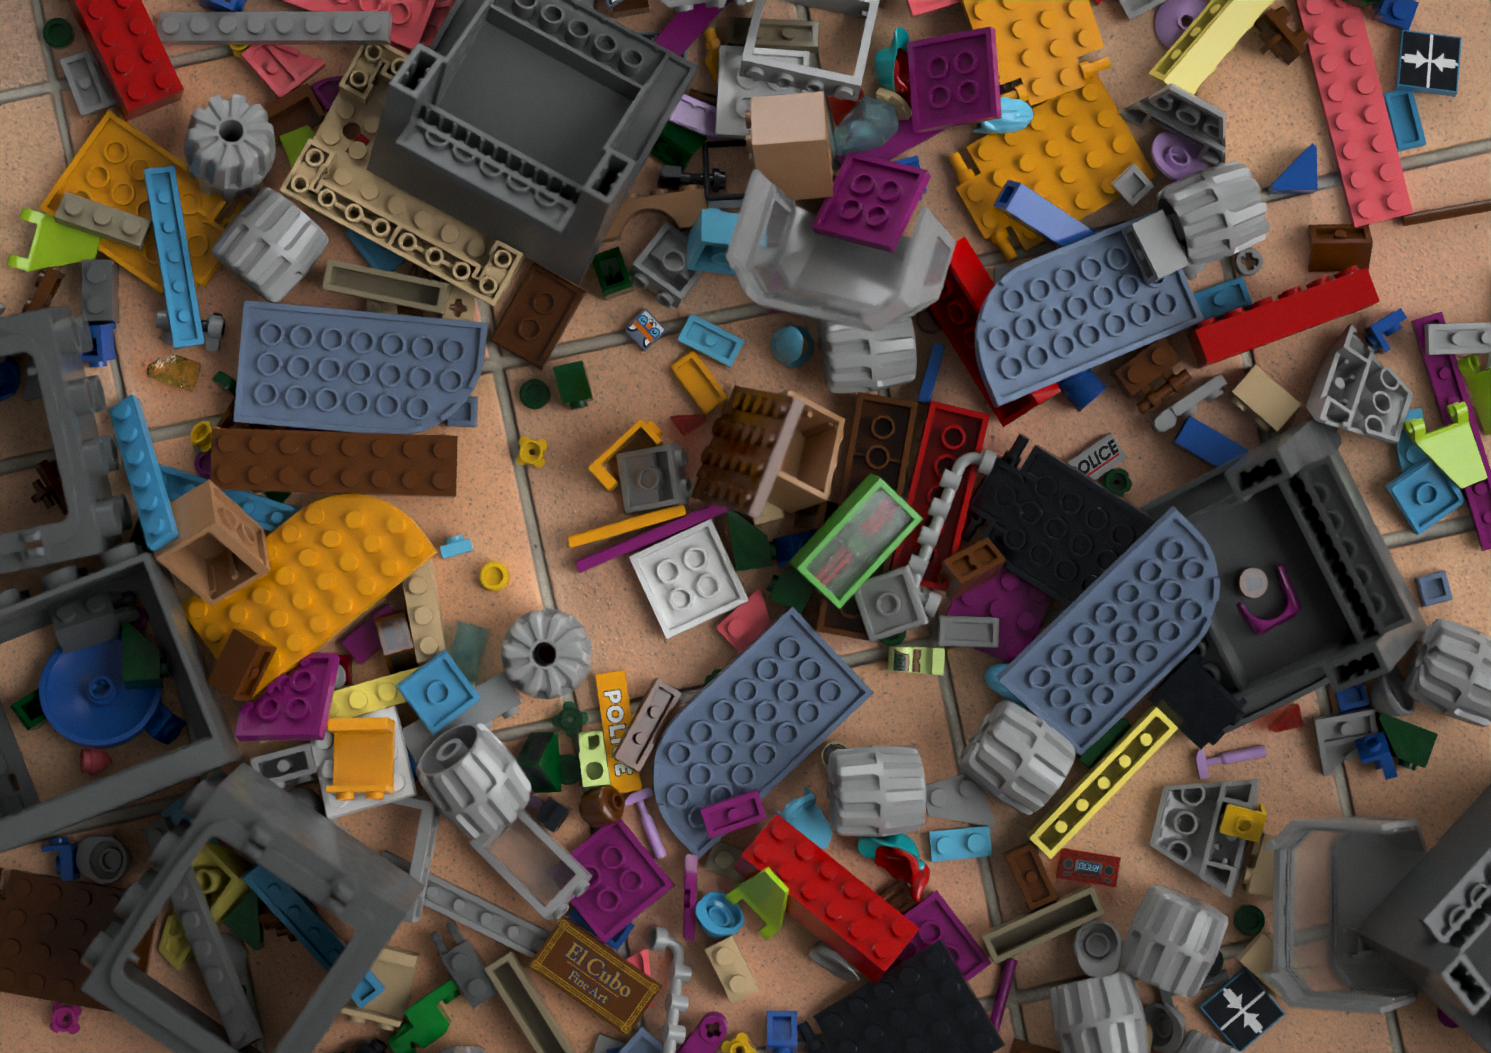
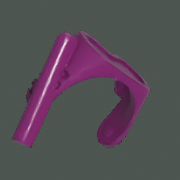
[1236,563,1301,637]

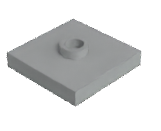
[854,565,928,642]

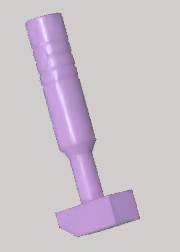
[1195,745,1266,779]
[624,787,667,859]

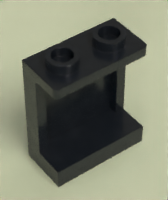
[1148,651,1247,750]

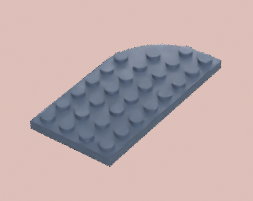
[974,210,1204,408]
[233,300,488,434]
[997,506,1220,756]
[652,606,874,860]

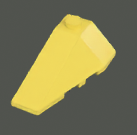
[158,840,252,970]

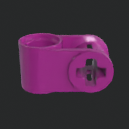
[677,1011,728,1053]

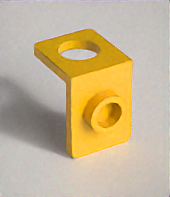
[1219,803,1267,843]

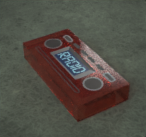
[1056,848,1121,887]

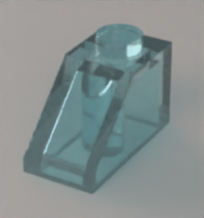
[833,96,899,156]
[450,621,491,687]

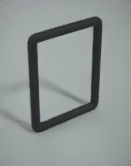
[702,140,746,201]

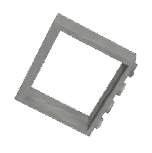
[739,0,880,101]
[308,796,441,923]

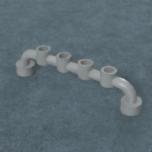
[907,449,997,618]
[648,926,692,1053]

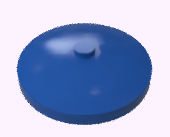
[39,632,163,749]

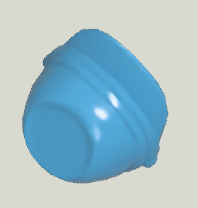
[695,892,744,938]

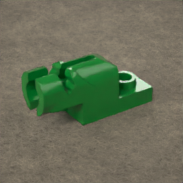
[387,977,460,1053]

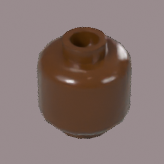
[579,785,625,828]

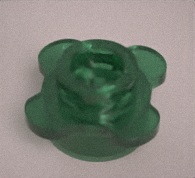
[552,701,588,738]

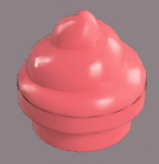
[80,748,112,776]

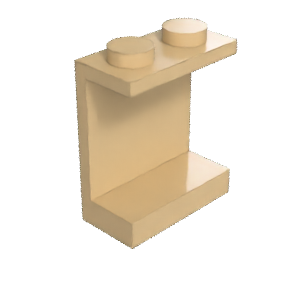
[341,945,420,1030]

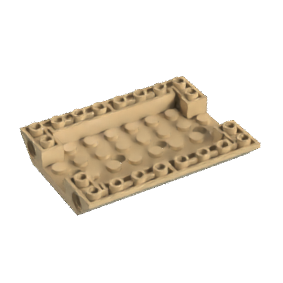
[280,44,525,307]

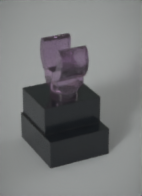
[527,791,572,833]

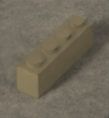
[322,259,451,315]
[979,883,1106,964]
[484,949,577,1053]

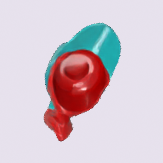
[873,27,912,109]
[858,833,930,903]

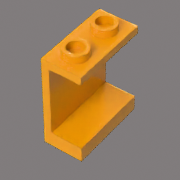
[588,418,663,492]
[326,717,395,801]

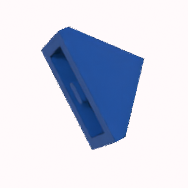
[1266,143,1318,194]

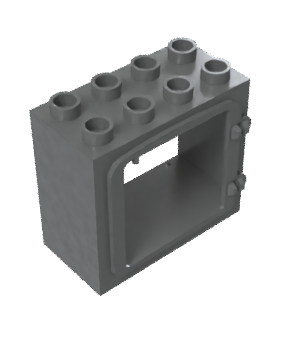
[0,306,132,574]
[0,542,243,853]
[80,762,425,1053]

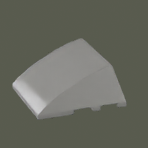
[1118,83,1226,167]
[1306,324,1413,444]
[1149,779,1260,898]

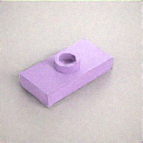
[668,94,722,141]

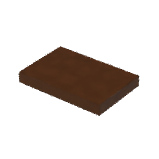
[489,262,586,370]

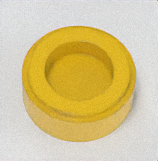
[479,561,510,591]

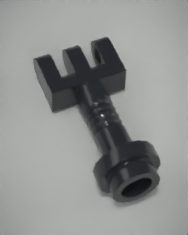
[657,166,726,192]

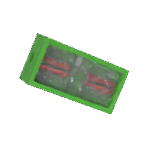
[788,473,923,609]

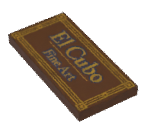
[528,916,663,1036]

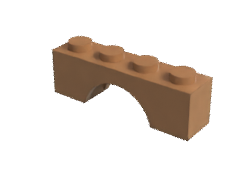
[602,184,707,243]

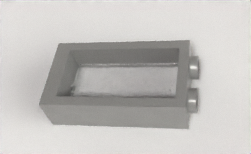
[469,809,593,921]

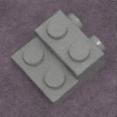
[628,221,705,309]
[616,444,693,513]

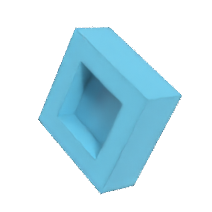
[440,535,474,559]

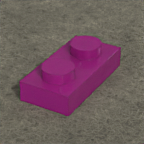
[699,789,767,839]

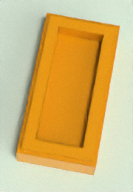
[669,349,729,416]

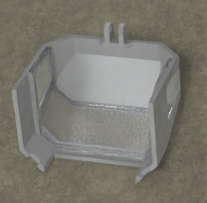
[726,169,956,332]
[1261,816,1426,1014]

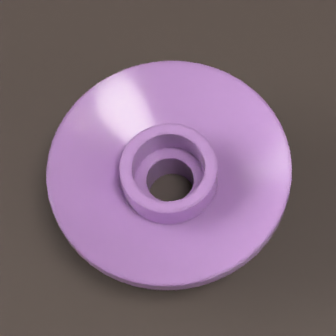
[1155,0,1208,49]
[1151,131,1206,181]

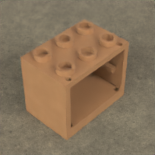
[745,91,834,200]
[767,389,845,514]
[153,480,271,606]

